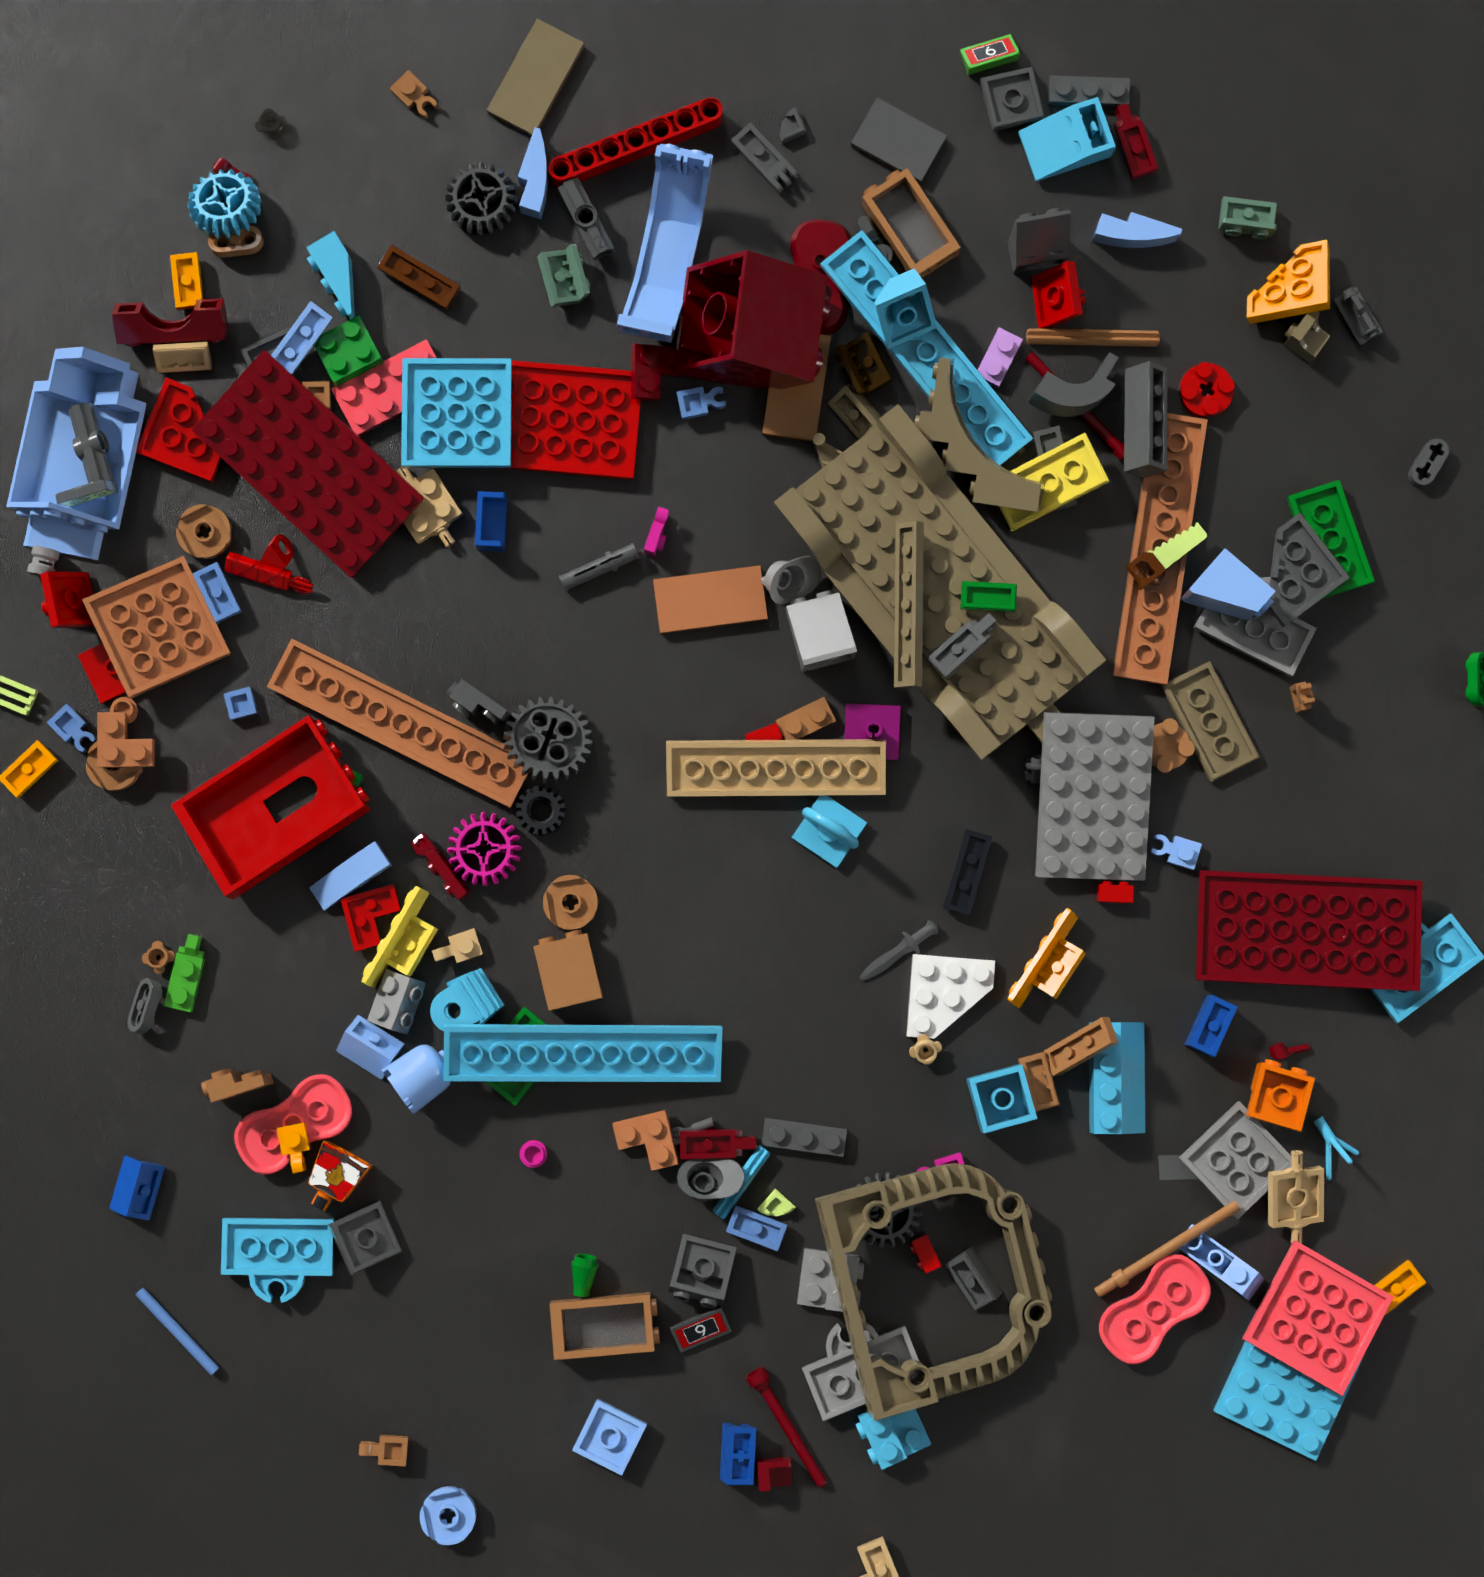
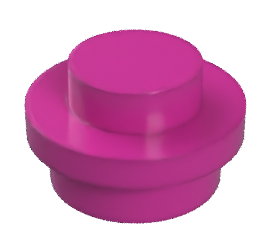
[520,1140,547,1168]

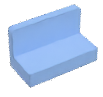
[336,1015,404,1079]

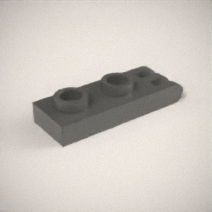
[731,122,799,194]

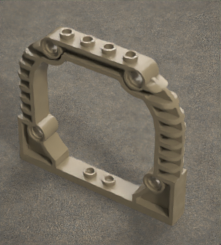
[815,1163,1052,1421]

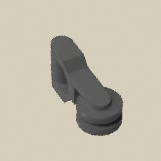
[858,216,894,263]

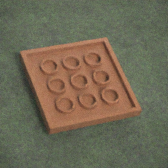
[82,556,230,699]

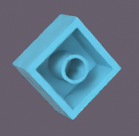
[966,1064,1037,1133]

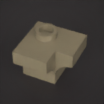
[1283,311,1330,364]

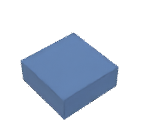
[224,687,258,721]

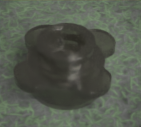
[255,108,287,140]

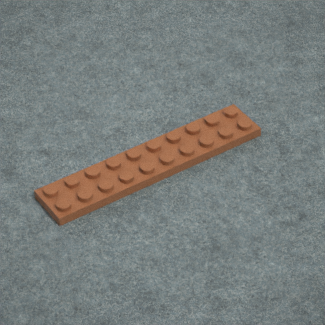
[1112,413,1208,685]
[267,638,529,808]

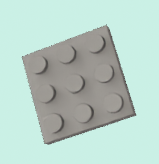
[1179,1101,1291,1220]

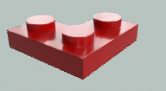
[341,884,402,952]

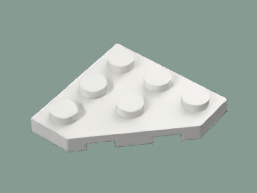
[906,954,995,1039]

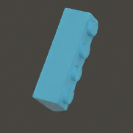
[1089,1022,1145,1134]

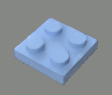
[572,1398,647,1476]

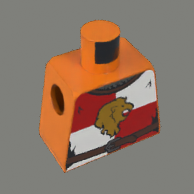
[308,1140,373,1211]

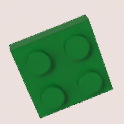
[314,315,384,387]

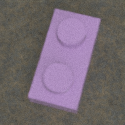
[978,327,1023,389]

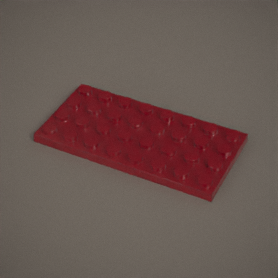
[192,350,426,578]
[1195,870,1423,991]

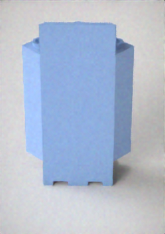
[6,347,147,560]

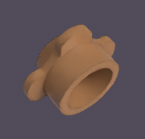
[142,941,175,974]

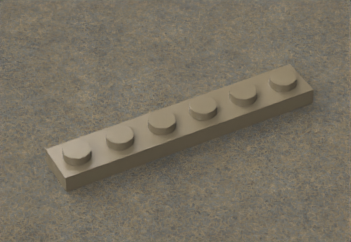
[894,521,924,689]

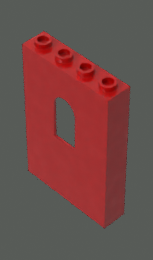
[171,715,371,900]

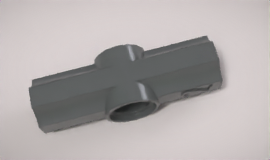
[558,178,615,260]
[68,402,114,484]

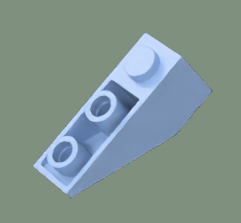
[1179,1224,1265,1301]

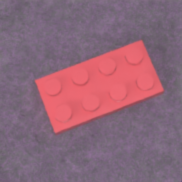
[331,339,436,437]

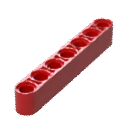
[549,97,723,187]

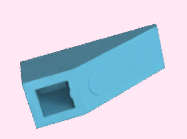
[306,231,355,320]

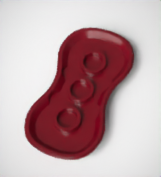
[790,219,851,335]

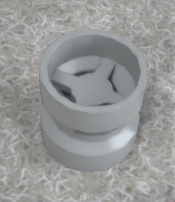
[27,546,60,577]

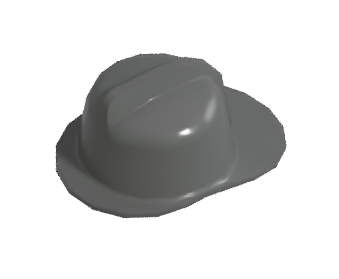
[677,1158,744,1202]

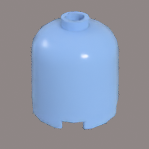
[381,1045,451,1114]

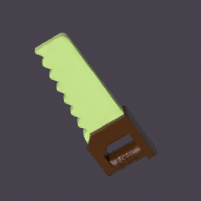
[1125,522,1207,590]

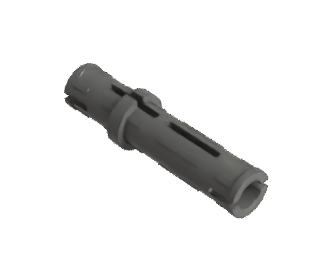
[559,543,640,591]

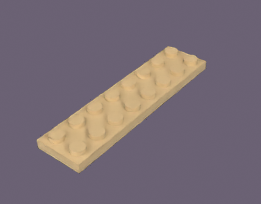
[666,739,886,796]

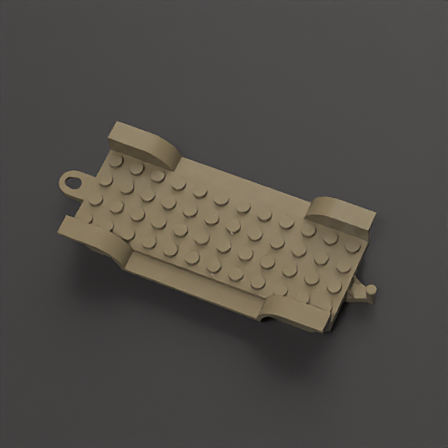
[773,404,1106,760]

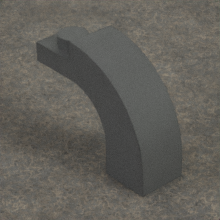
[1028,352,1119,417]

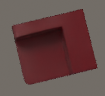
[757,1457,792,1492]

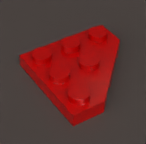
[136,378,222,483]

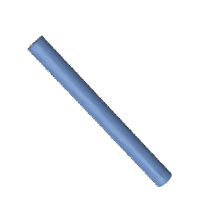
[135,1287,219,1375]

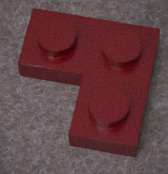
[631,343,683,401]

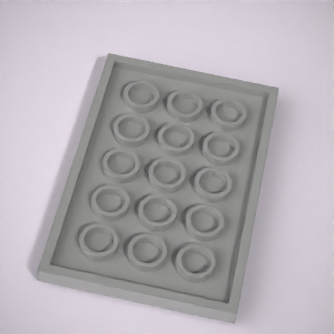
[1035,712,1155,881]

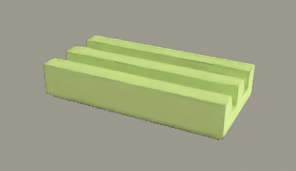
[0,675,39,716]

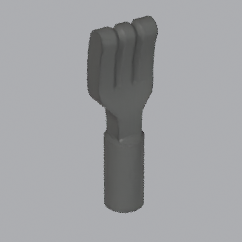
[672,1117,715,1145]

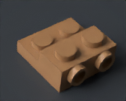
[201,1068,274,1103]

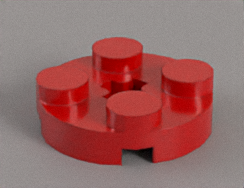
[1179,362,1235,418]

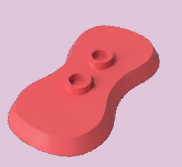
[234,1074,352,1174]
[1099,1254,1211,1364]

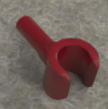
[212,158,252,179]
[1269,1042,1310,1060]

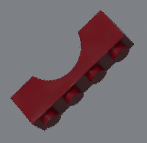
[112,298,229,347]

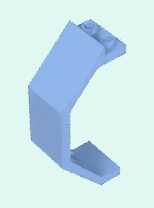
[617,144,713,343]

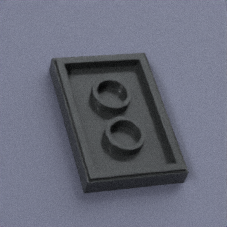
[851,98,947,184]

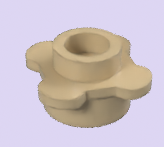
[909,1034,942,1065]

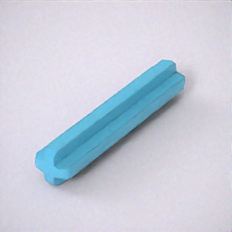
[713,1145,770,1219]

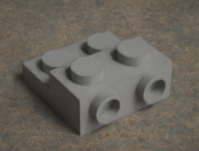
[797,1248,864,1312]

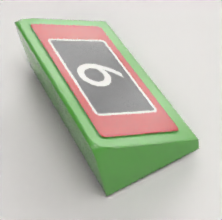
[960,34,1020,75]

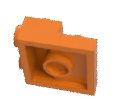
[1246,1059,1315,1132]

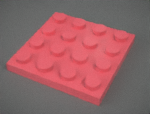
[1242,1241,1394,1396]

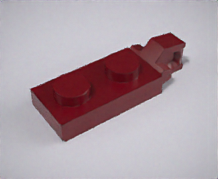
[1114,103,1158,180]
[411,833,471,899]
[680,1129,757,1159]

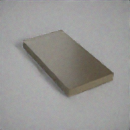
[487,19,584,136]
[1160,661,1260,782]

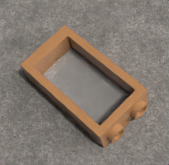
[861,168,961,278]
[550,1292,660,1360]

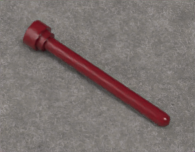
[745,1366,827,1488]

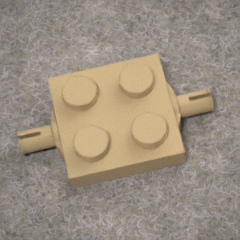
[397,467,464,548]
[1268,1150,1324,1243]

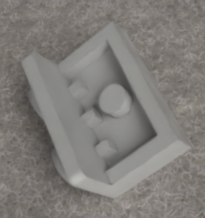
[367,969,426,1034]

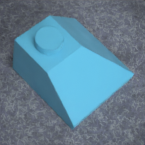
[874,269,938,349]

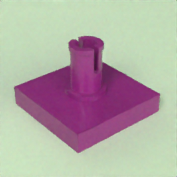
[844,703,901,761]

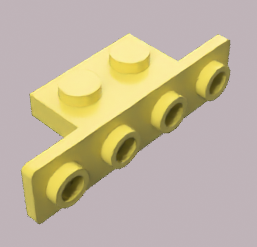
[361,886,438,988]

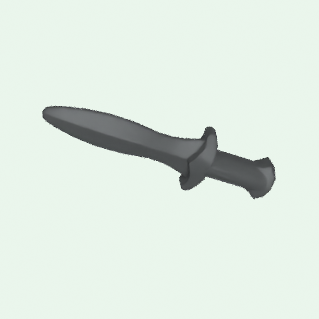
[860,920,939,980]

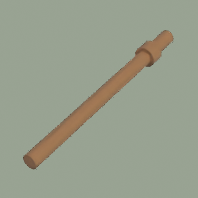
[1094,1200,1241,1298]

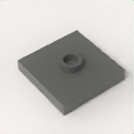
[980,66,1045,132]
[328,1201,402,1276]

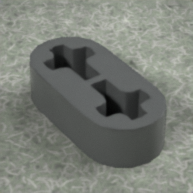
[1408,438,1449,487]

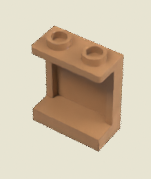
[533,929,604,1011]

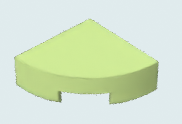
[757,1188,796,1216]

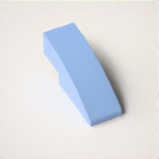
[518,127,548,220]
[1092,212,1182,248]
[310,841,392,911]

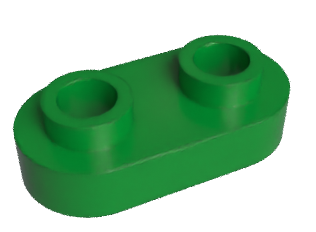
[1466,652,1484,707]

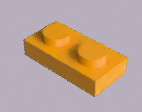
[170,252,204,310]
[0,740,59,798]

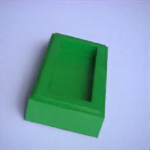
[960,581,1017,613]

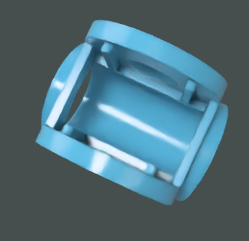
[430,968,504,1031]

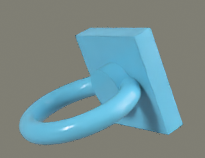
[792,795,867,868]

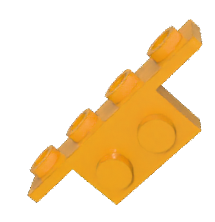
[1008,908,1086,1008]

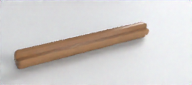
[1026,328,1160,347]

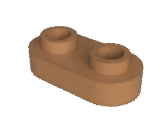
[208,225,264,258]

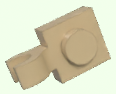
[432,928,483,963]

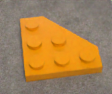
[1247,240,1330,324]

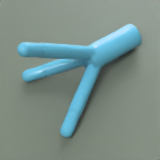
[1314,1116,1359,1181]

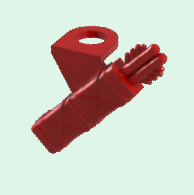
[225,534,313,594]

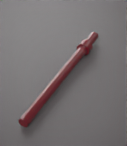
[1025,352,1124,461]

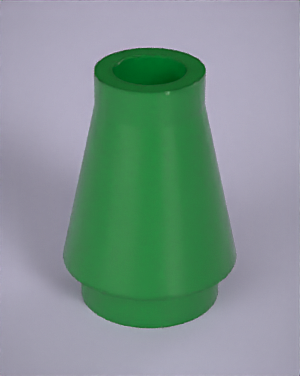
[571,1254,599,1297]

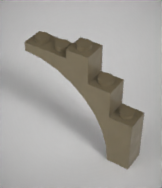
[914,358,1045,512]

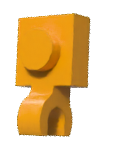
[277,1122,311,1173]

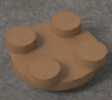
[1152,718,1195,773]

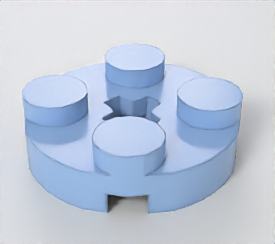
[420,1486,477,1545]

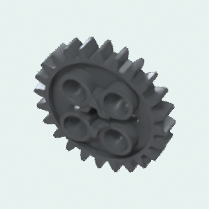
[503,697,592,783]

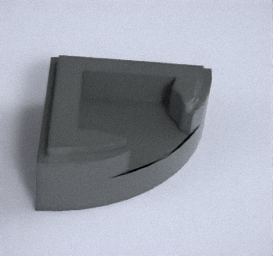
[780,107,807,144]

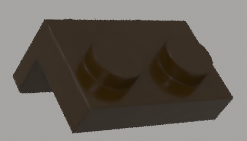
[835,332,894,395]

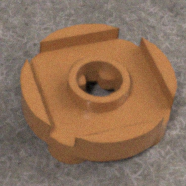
[176,504,232,560]
[86,741,143,791]
[543,875,598,930]

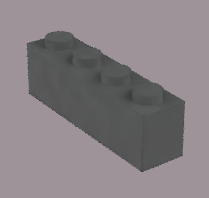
[1124,361,1168,478]

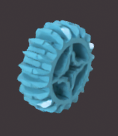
[187,169,262,239]

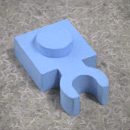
[1150,834,1202,870]

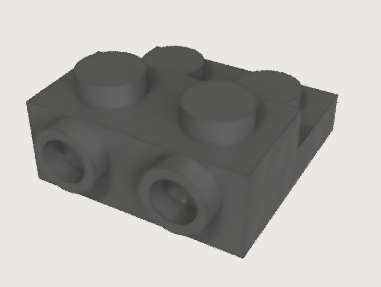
[446,679,511,725]
[668,1234,737,1309]

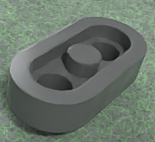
[128,978,163,1034]

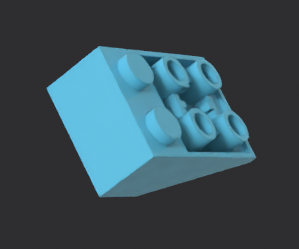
[1018,97,1116,182]

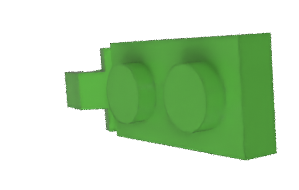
[164,934,205,1012]

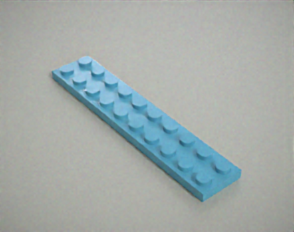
[820,230,1033,465]
[443,1024,723,1082]

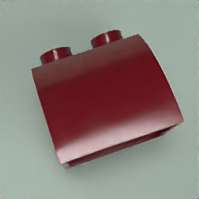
[673,250,830,389]

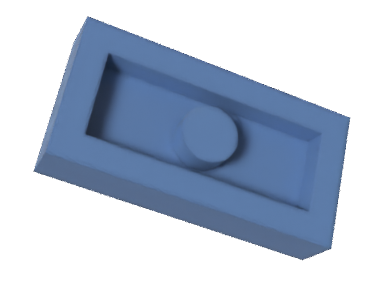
[193,562,242,624]
[726,1205,787,1251]

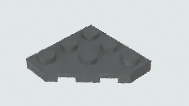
[1268,513,1350,627]

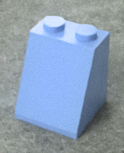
[1181,548,1276,621]

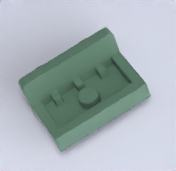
[1218,196,1277,239]
[537,244,590,307]

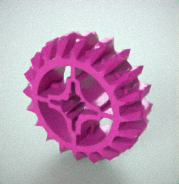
[447,812,522,886]

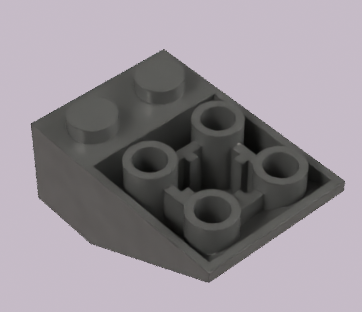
[1007,208,1071,274]

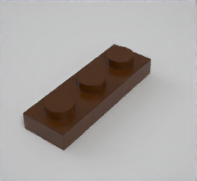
[377,244,461,310]

